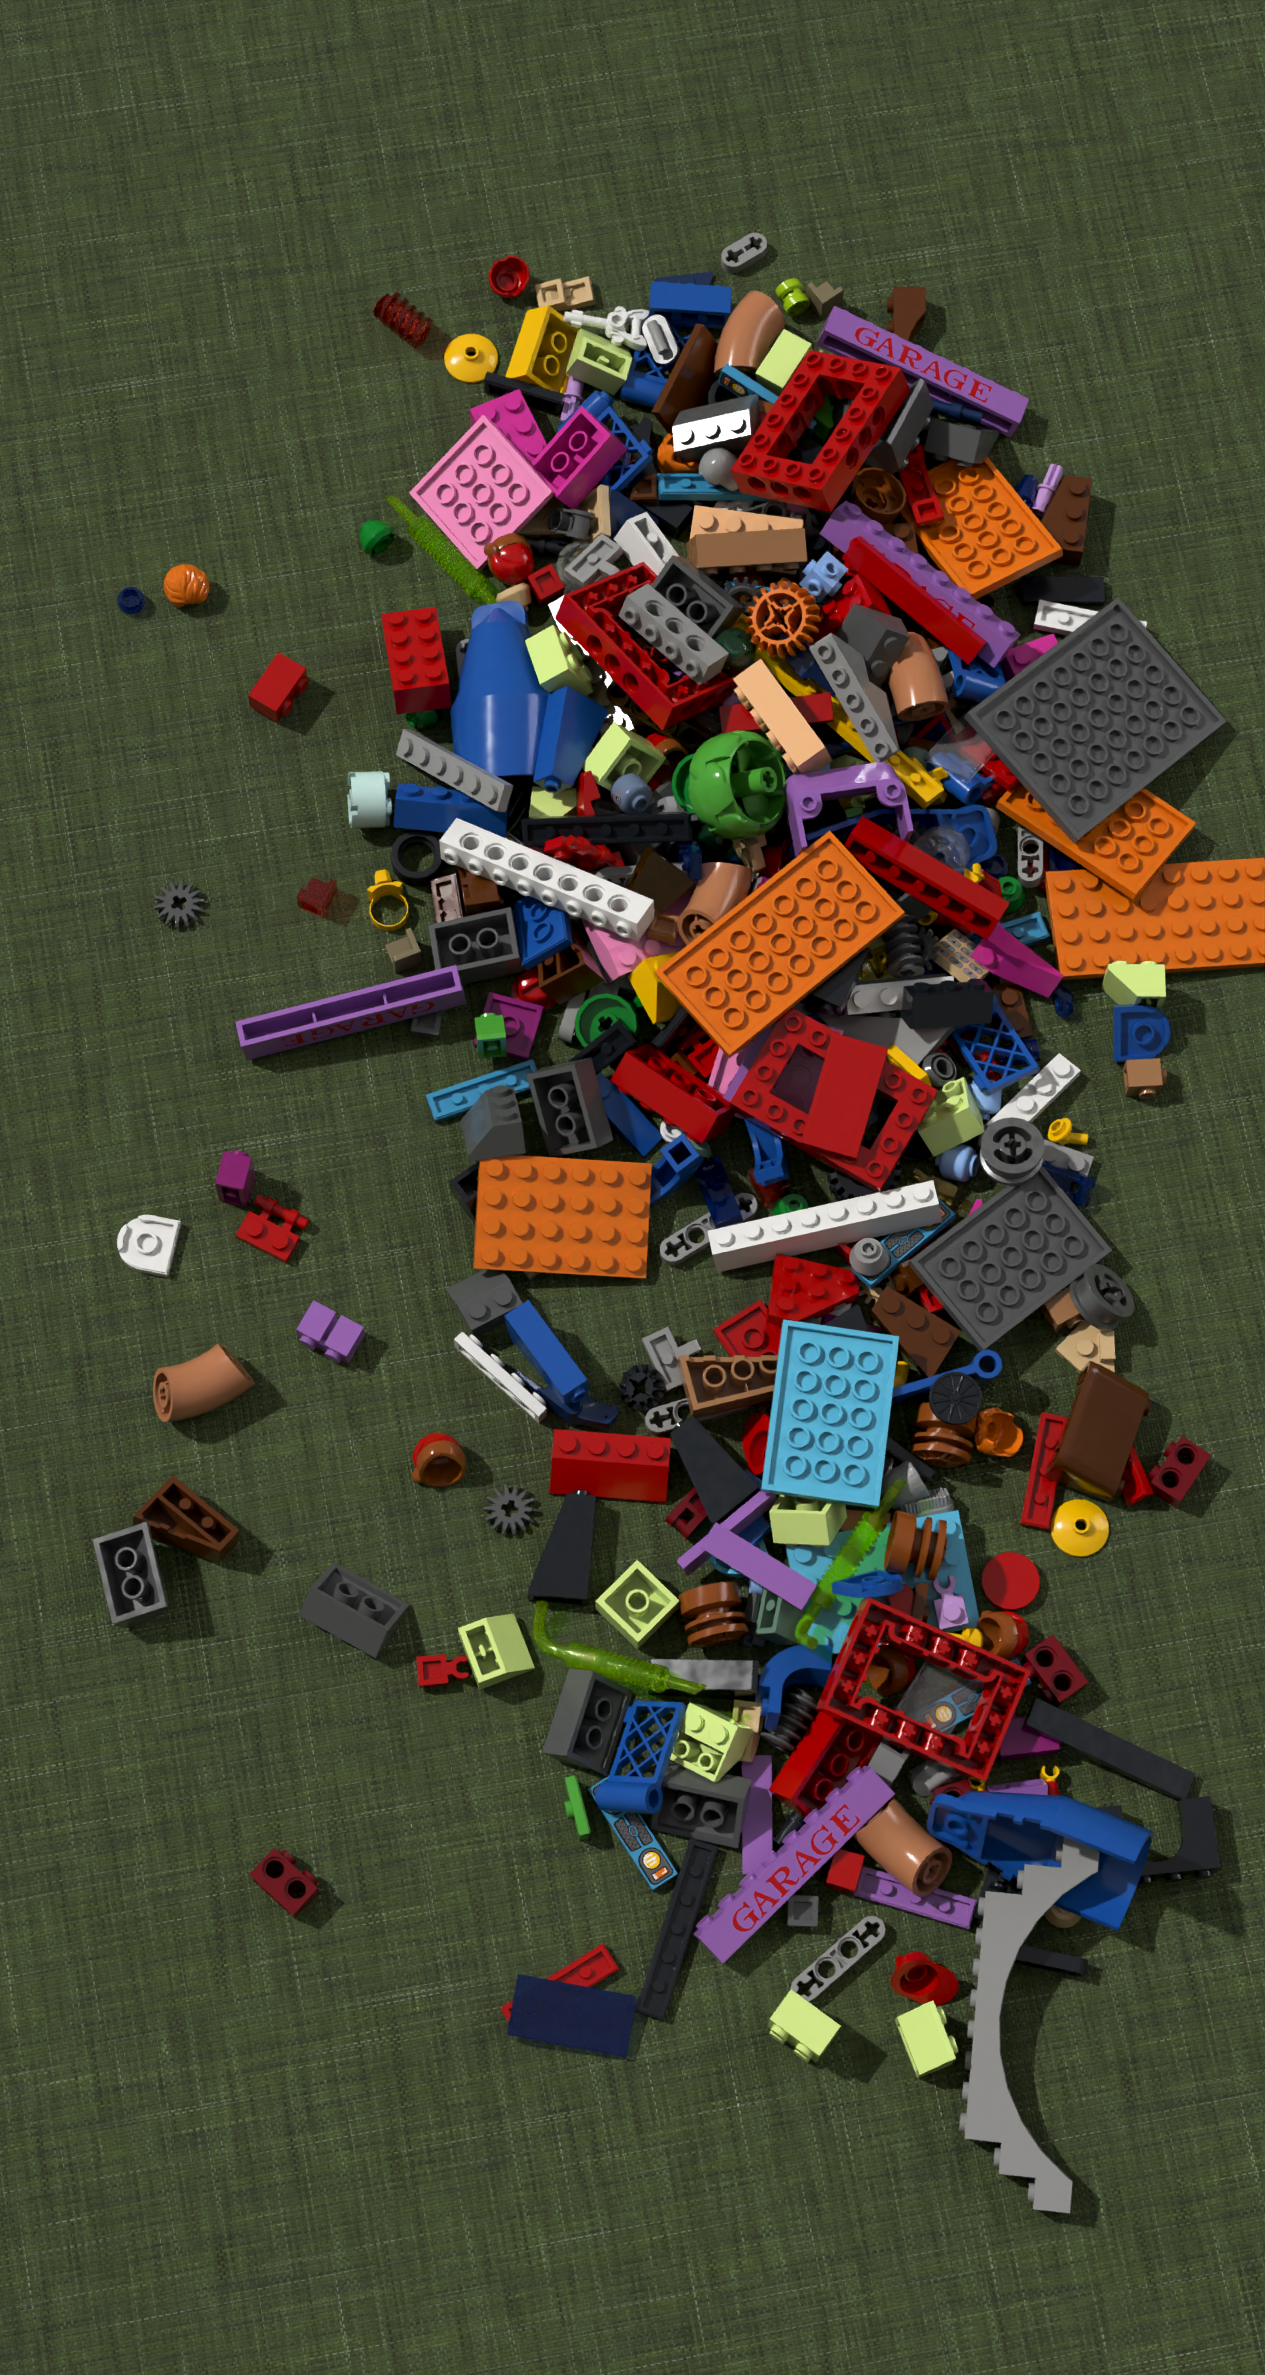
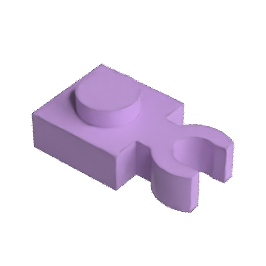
[932,1575,969,1629]

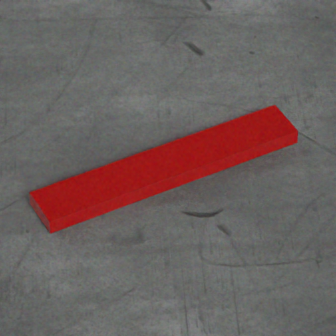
[842,535,987,665]

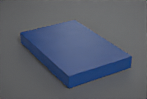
[514,896,573,970]

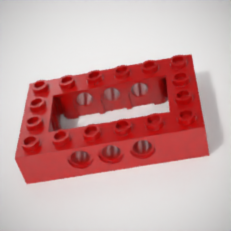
[730,350,910,512]
[555,562,747,731]
[729,1007,938,1193]
[816,1597,1031,1783]

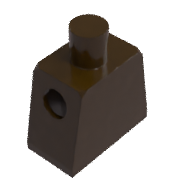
[626,846,695,914]

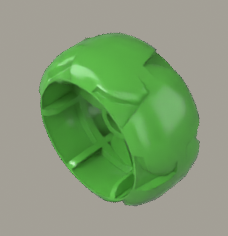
[688,730,787,840]

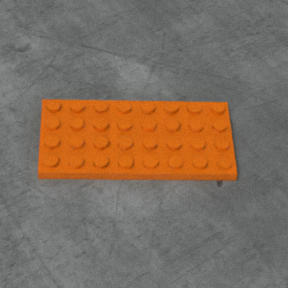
[655,831,905,1059]
[1044,858,1265,980]

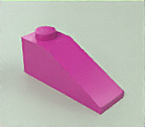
[971,924,1064,998]

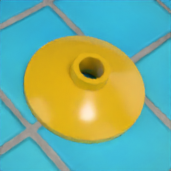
[444,334,498,383]
[1050,1499,1109,1557]

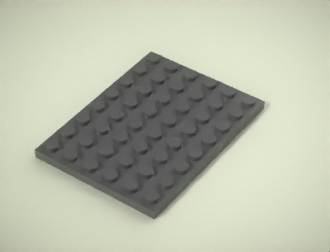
[964,597,1226,844]

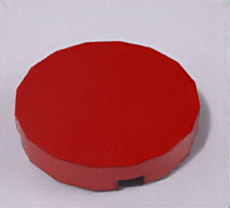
[981,1552,1040,1611]

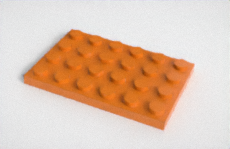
[898,457,1063,600]
[996,784,1196,900]
[473,1155,652,1279]

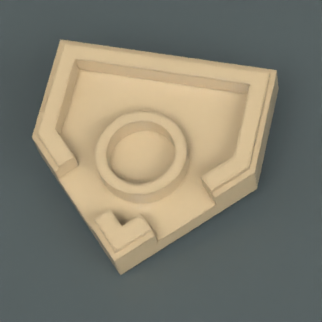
[732,834,767,882]
[1055,1320,1116,1373]

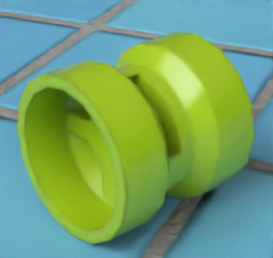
[775,278,811,316]

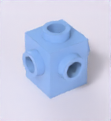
[799,551,848,602]

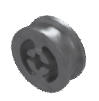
[980,1117,1044,1185]
[1069,1264,1134,1331]

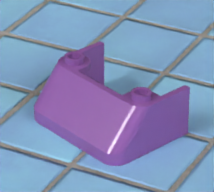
[783,762,914,857]

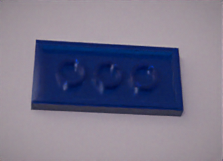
[506,1974,637,2057]

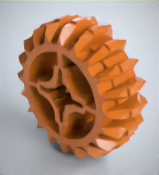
[745,581,821,658]

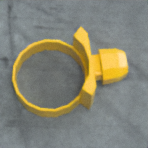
[367,869,409,931]

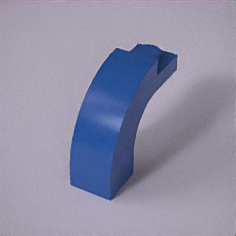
[744,1117,790,1186]
[650,1133,703,1207]
[755,1644,833,1730]

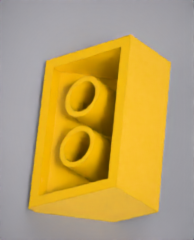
[505,305,579,394]
[627,951,682,1024]

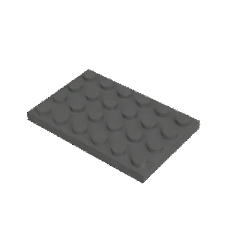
[908,1166,1112,1352]

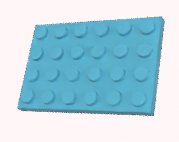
[760,1319,899,1509]
[785,1510,979,1654]

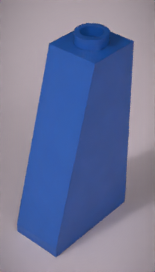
[533,686,608,793]
[504,1300,589,1406]

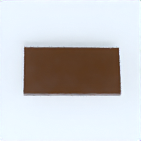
[652,324,718,435]

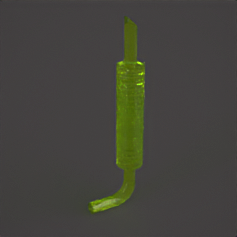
[384,496,497,638]
[795,1479,906,1649]
[532,1600,707,1695]

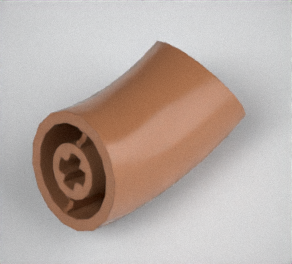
[714,291,785,380]
[886,632,949,721]
[677,862,753,945]
[153,1343,255,1422]
[853,1797,952,1897]

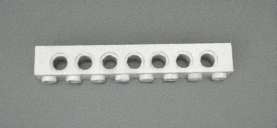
[439,818,654,942]

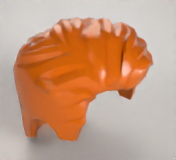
[657,434,700,473]
[163,564,210,608]
[974,1407,1024,1457]

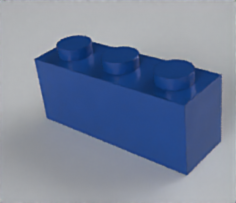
[649,281,731,329]

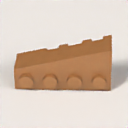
[686,528,807,576]
[678,1355,778,1419]

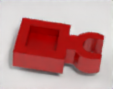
[416,1654,469,1688]

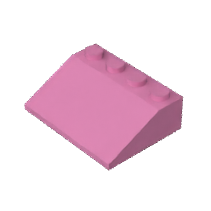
[581,890,693,984]

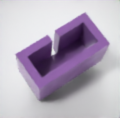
[296,1300,365,1364]

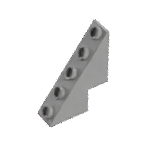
[809,633,900,763]
[818,1012,957,1067]

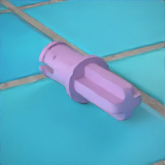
[560,376,584,422]
[1030,464,1064,518]

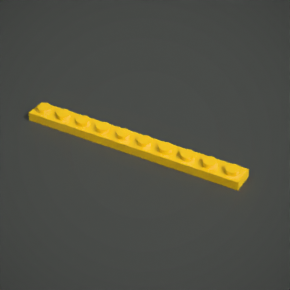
[725,613,944,809]

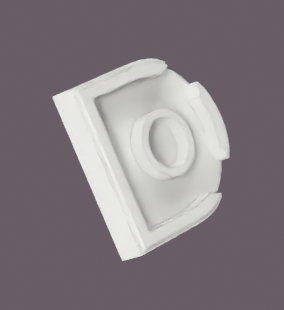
[117,1215,181,1278]

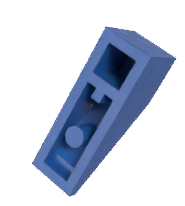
[597,1073,663,1158]

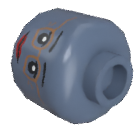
[611,773,653,814]

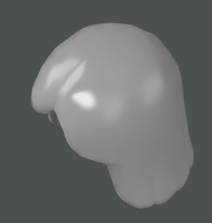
[699,447,739,491]
[881,1461,931,1509]

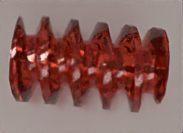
[373,292,433,348]

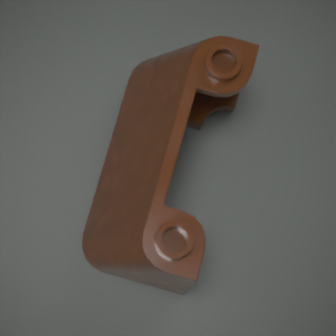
[1044,1361,1153,1502]

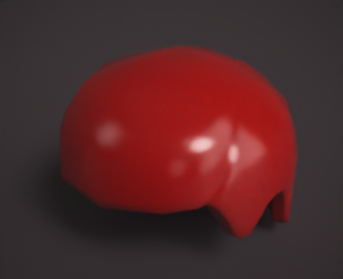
[488,255,530,299]

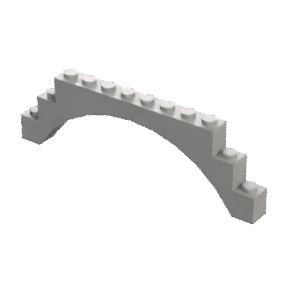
[959,1837,1100,2213]

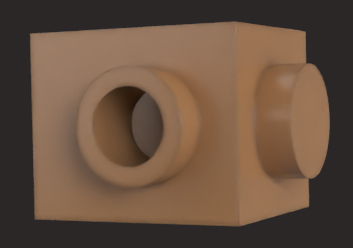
[1123,1058,1167,1099]
[1040,1286,1084,1333]

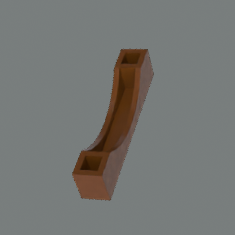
[887,287,929,443]

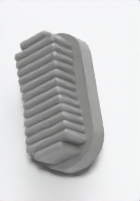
[642,315,680,366]
[897,1487,954,1518]
[908,1760,960,1796]

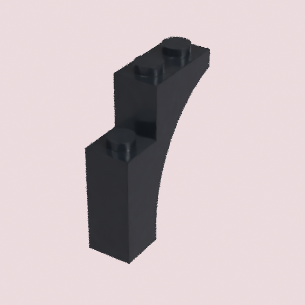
[613,416,693,540]

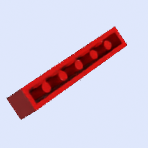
[844,816,1009,940]

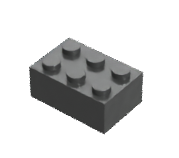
[428,907,525,985]
[527,1058,613,1157]

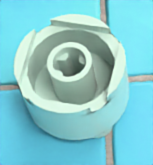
[347,771,392,828]

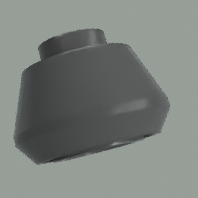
[921,1052,957,1089]

